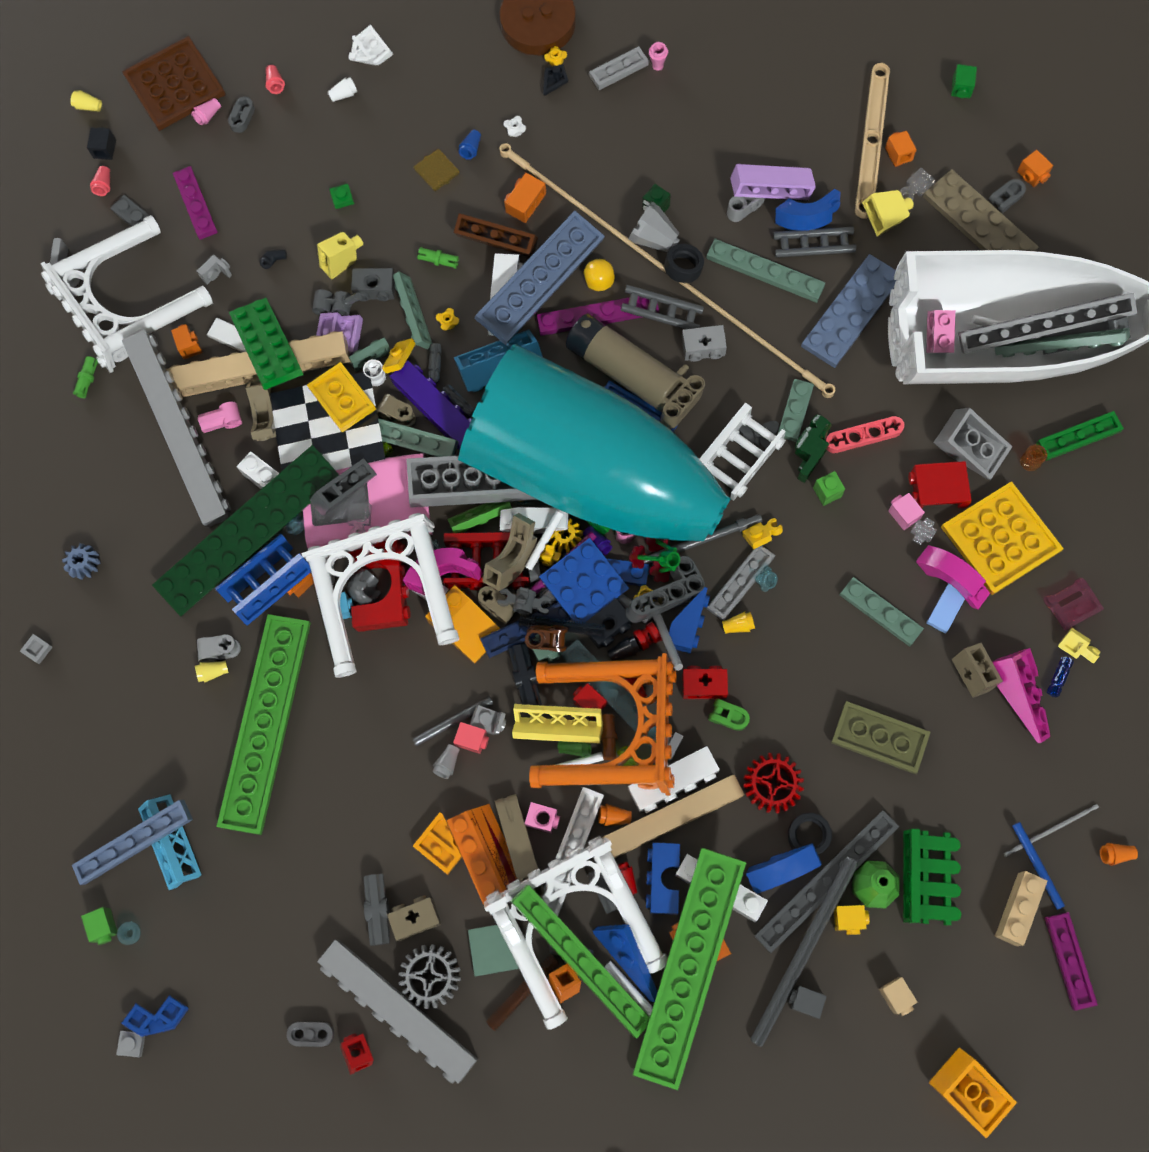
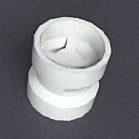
[363,359,386,386]

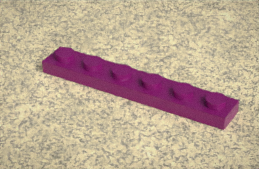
[537,296,659,336]

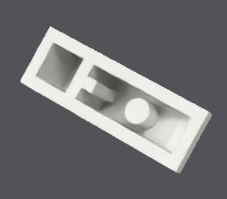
[500,507,568,534]

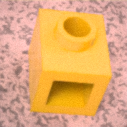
[834,905,869,935]

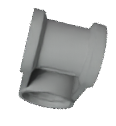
[727,196,765,222]
[197,635,241,662]

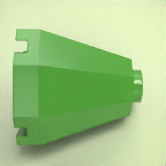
[852,861,899,909]

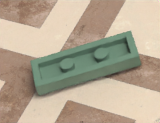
[777,379,814,442]

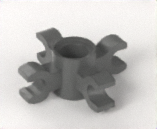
[497,587,551,616]

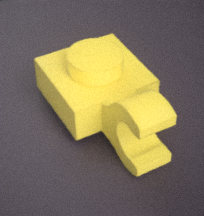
[1058,628,1101,663]

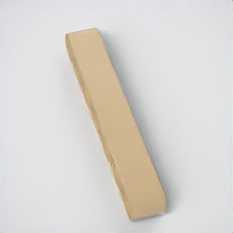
[602,775,745,858]

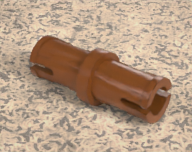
[601,714,618,761]

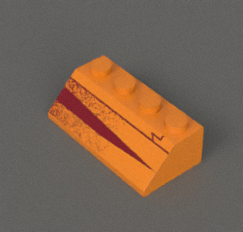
[446,804,517,904]

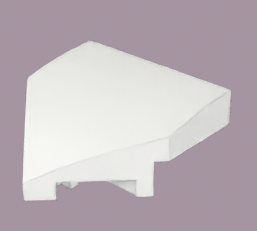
[349,25,393,65]

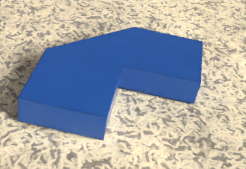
[121,995,189,1037]

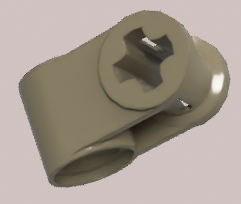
[376,394,416,427]
[478,586,515,624]

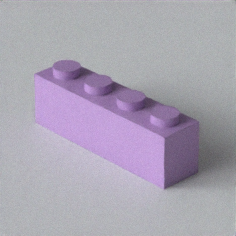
[730,164,816,200]

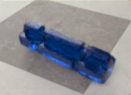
[1047,656,1074,698]

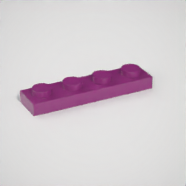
[173,166,218,240]

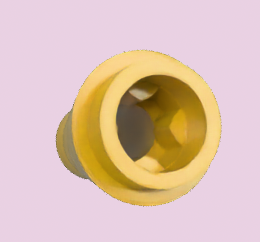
[722,611,755,634]

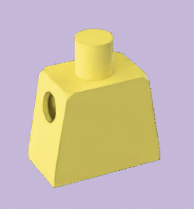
[862,190,913,236]
[317,232,363,280]

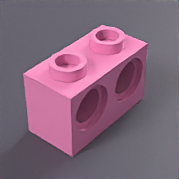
[926,310,955,353]

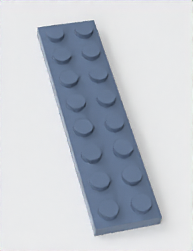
[474,211,605,345]

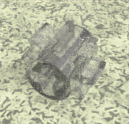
[910,517,937,545]

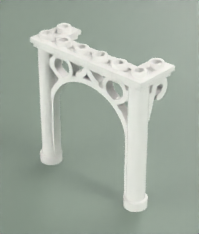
[41,215,213,373]
[302,513,460,678]
[484,836,668,1030]

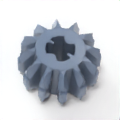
[62,543,101,580]

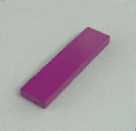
[1044,912,1098,1011]

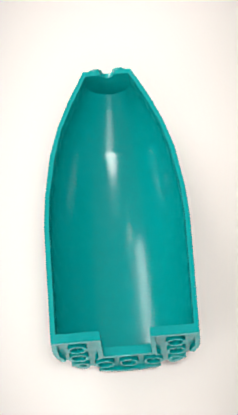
[458,344,731,541]

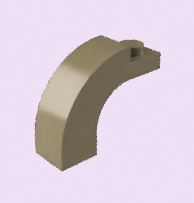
[246,380,276,441]
[482,513,537,591]

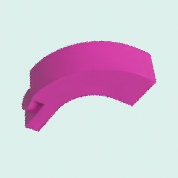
[916,546,990,609]
[403,548,483,595]

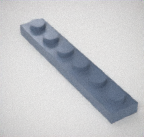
[72,800,193,885]

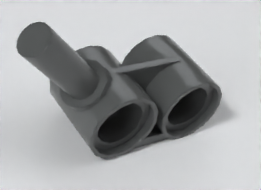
[312,290,362,316]

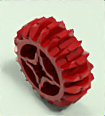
[743,753,804,814]

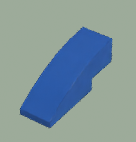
[746,843,822,894]

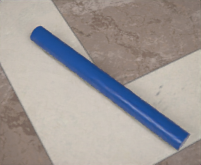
[1012,822,1065,909]

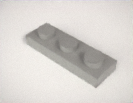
[589,47,649,90]

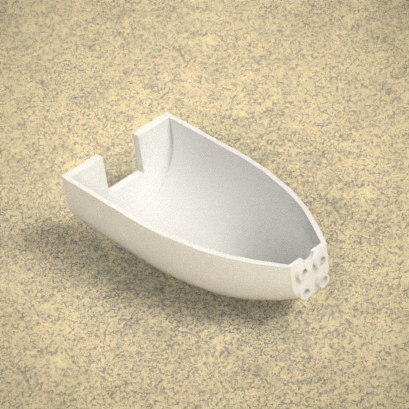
[888,250,1149,384]

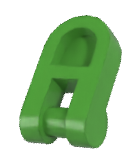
[708,699,750,731]

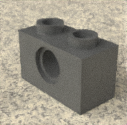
[351,268,395,301]

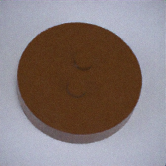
[500,0,576,55]

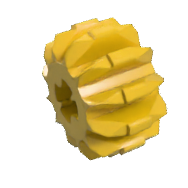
[548,518,583,553]

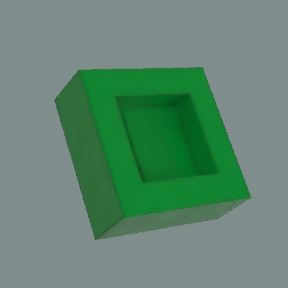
[330,184,354,209]

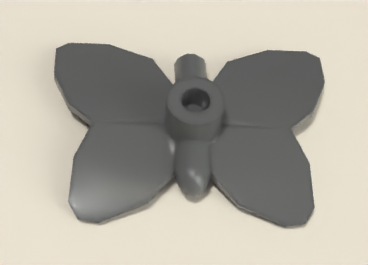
[739,421,779,449]

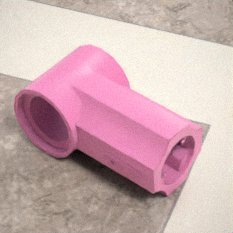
[198,402,242,433]

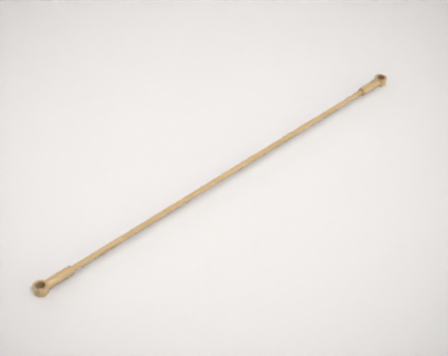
[499,143,835,398]

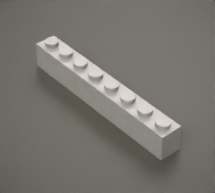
[958,293,1137,354]
[317,939,478,1084]

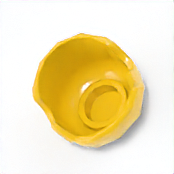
[584,259,615,291]

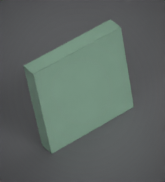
[468,925,519,977]

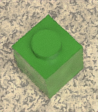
[813,471,845,506]
[81,907,118,945]

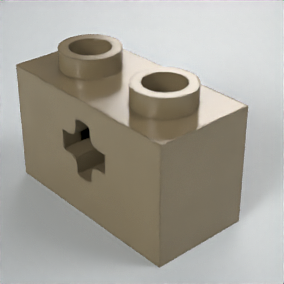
[952,643,1003,698]
[387,895,442,941]

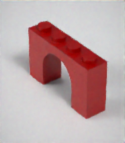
[349,540,411,632]

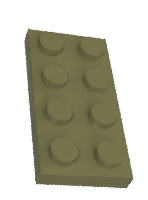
[831,701,931,774]

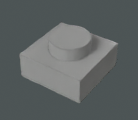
[20,634,52,664]
[116,1031,145,1057]

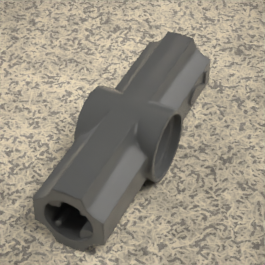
[364,874,390,946]

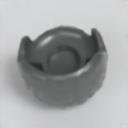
[347,568,381,605]

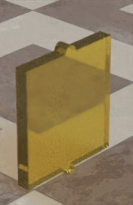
[414,149,460,191]

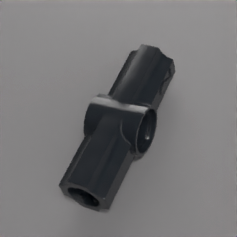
[508,644,542,706]

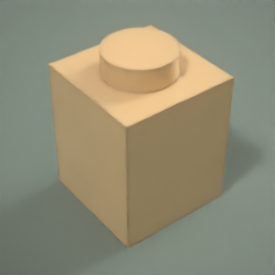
[879,977,918,1016]

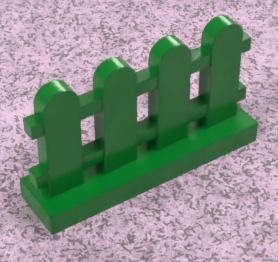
[903,829,961,926]

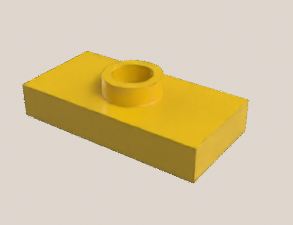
[382,338,415,373]

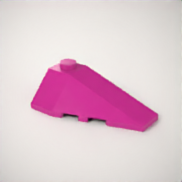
[992,648,1051,743]

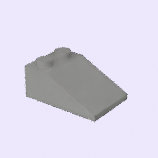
[933,408,1013,480]

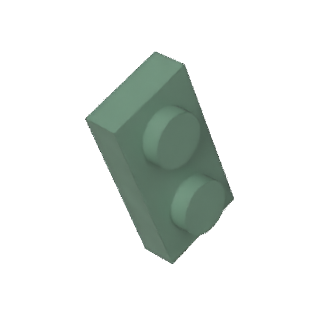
[349,338,390,372]

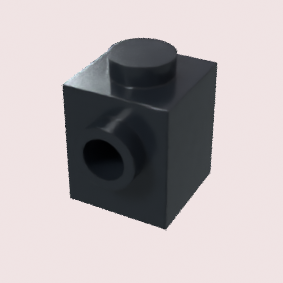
[87,127,116,160]

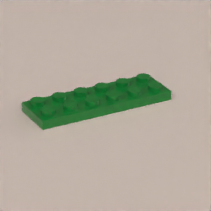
[229,298,303,390]

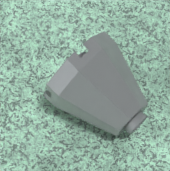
[629,202,680,252]

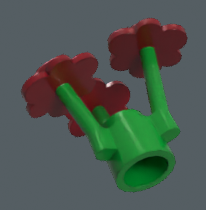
[629,537,680,583]

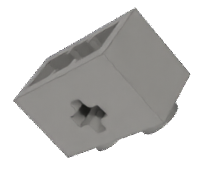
[682,325,727,362]

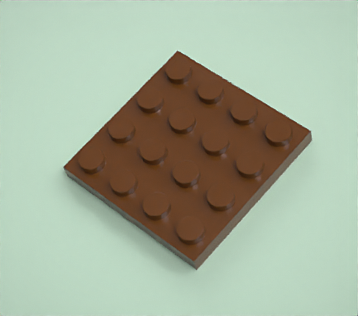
[122,36,226,131]

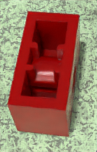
[682,666,728,699]

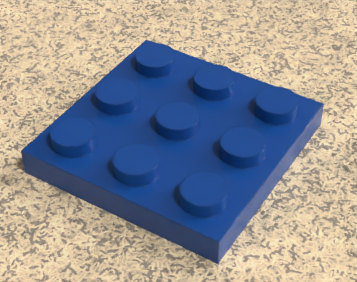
[538,538,629,624]

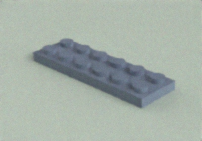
[801,254,897,368]

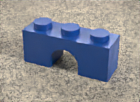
[646,843,680,915]

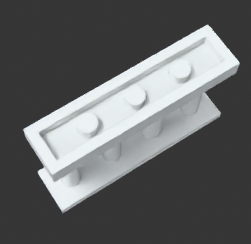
[700,403,786,501]

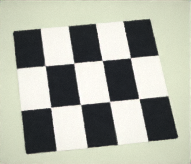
[270,371,385,471]

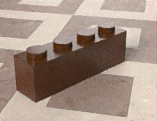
[453,213,538,257]

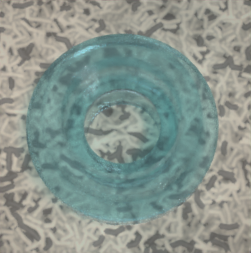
[285,516,304,536]
[117,922,141,945]

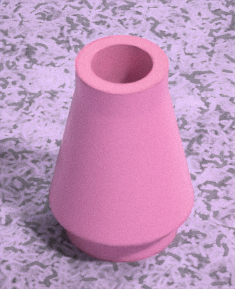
[649,42,668,71]
[192,98,221,125]

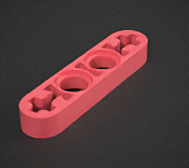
[826,416,904,453]

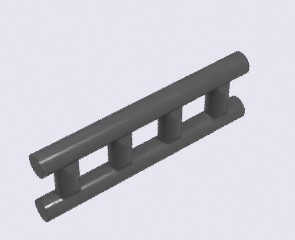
[773,226,856,258]
[620,285,704,329]

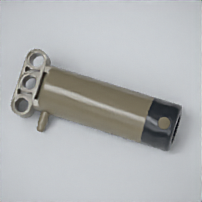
[566,314,705,429]

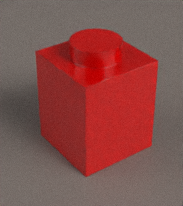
[573,683,607,720]

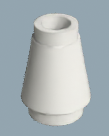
[328,77,358,102]

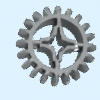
[399,944,461,1009]

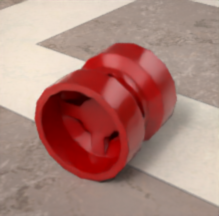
[633,622,662,651]

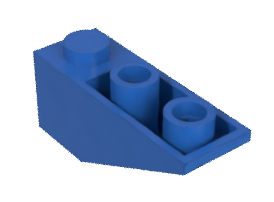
[669,587,710,654]

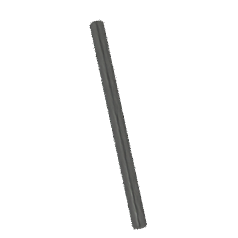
[751,857,858,1047]

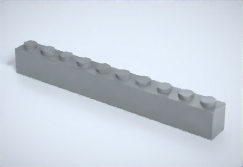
[122,330,231,528]

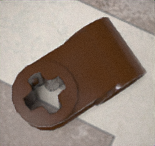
[525,625,568,652]

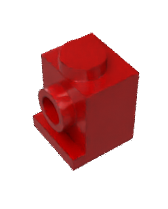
[340,1033,374,1075]

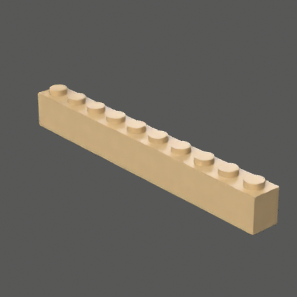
[166,331,350,397]

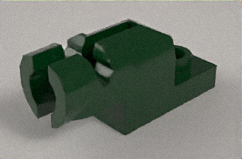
[795,414,832,483]

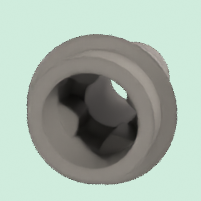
[433,744,460,779]

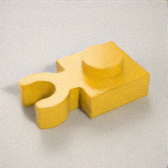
[742,518,783,550]

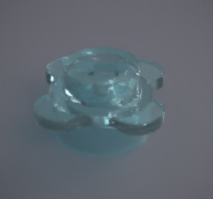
[755,566,778,592]

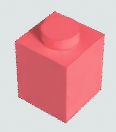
[453,722,489,754]

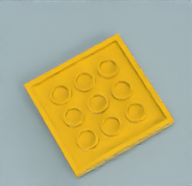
[941,481,1064,595]

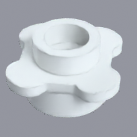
[504,116,526,137]

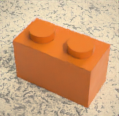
[504,173,547,223]

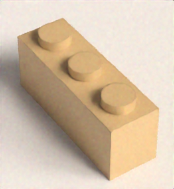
[995,871,1047,946]

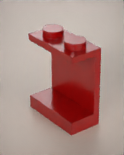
[909,461,972,509]

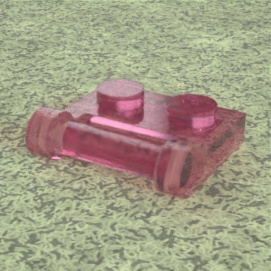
[1043,577,1104,631]

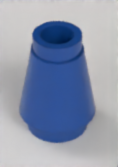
[459,130,481,160]

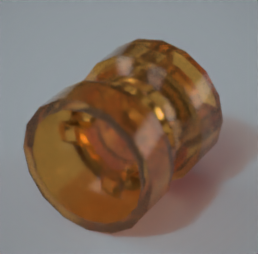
[1020,444,1047,471]

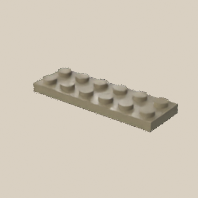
[923,169,1039,252]

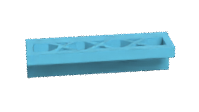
[138,794,201,890]

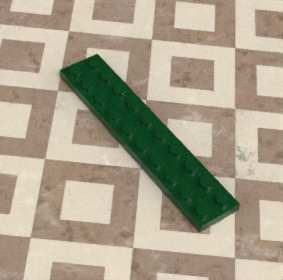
[152,445,339,617]

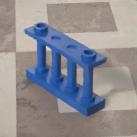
[215,534,311,626]

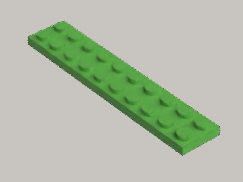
[217,614,311,835]
[633,847,746,1090]

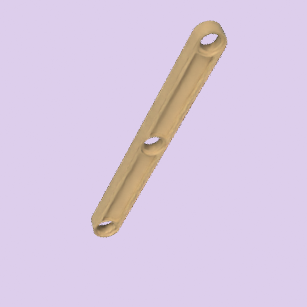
[855,63,890,219]

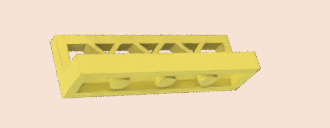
[512,704,603,744]

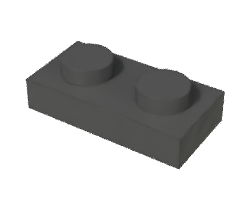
[110,195,150,227]

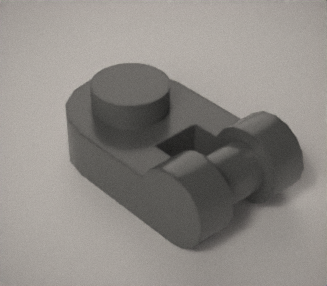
[988,179,1026,213]

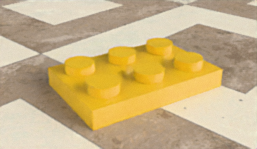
[307,362,376,433]

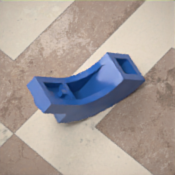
[775,189,841,231]

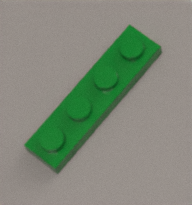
[1036,411,1124,461]

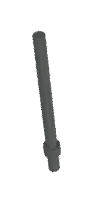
[644,514,763,564]

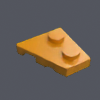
[413,812,462,875]

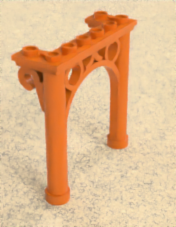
[529,653,676,796]

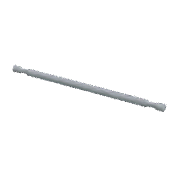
[1004,804,1099,857]

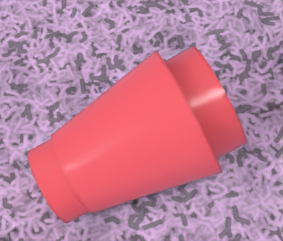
[266,65,285,94]
[90,166,110,196]

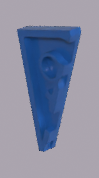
[593,924,658,1002]

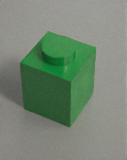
[951,64,977,98]

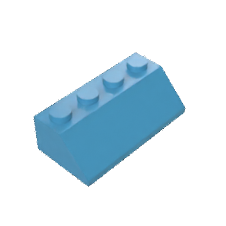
[454,330,543,392]

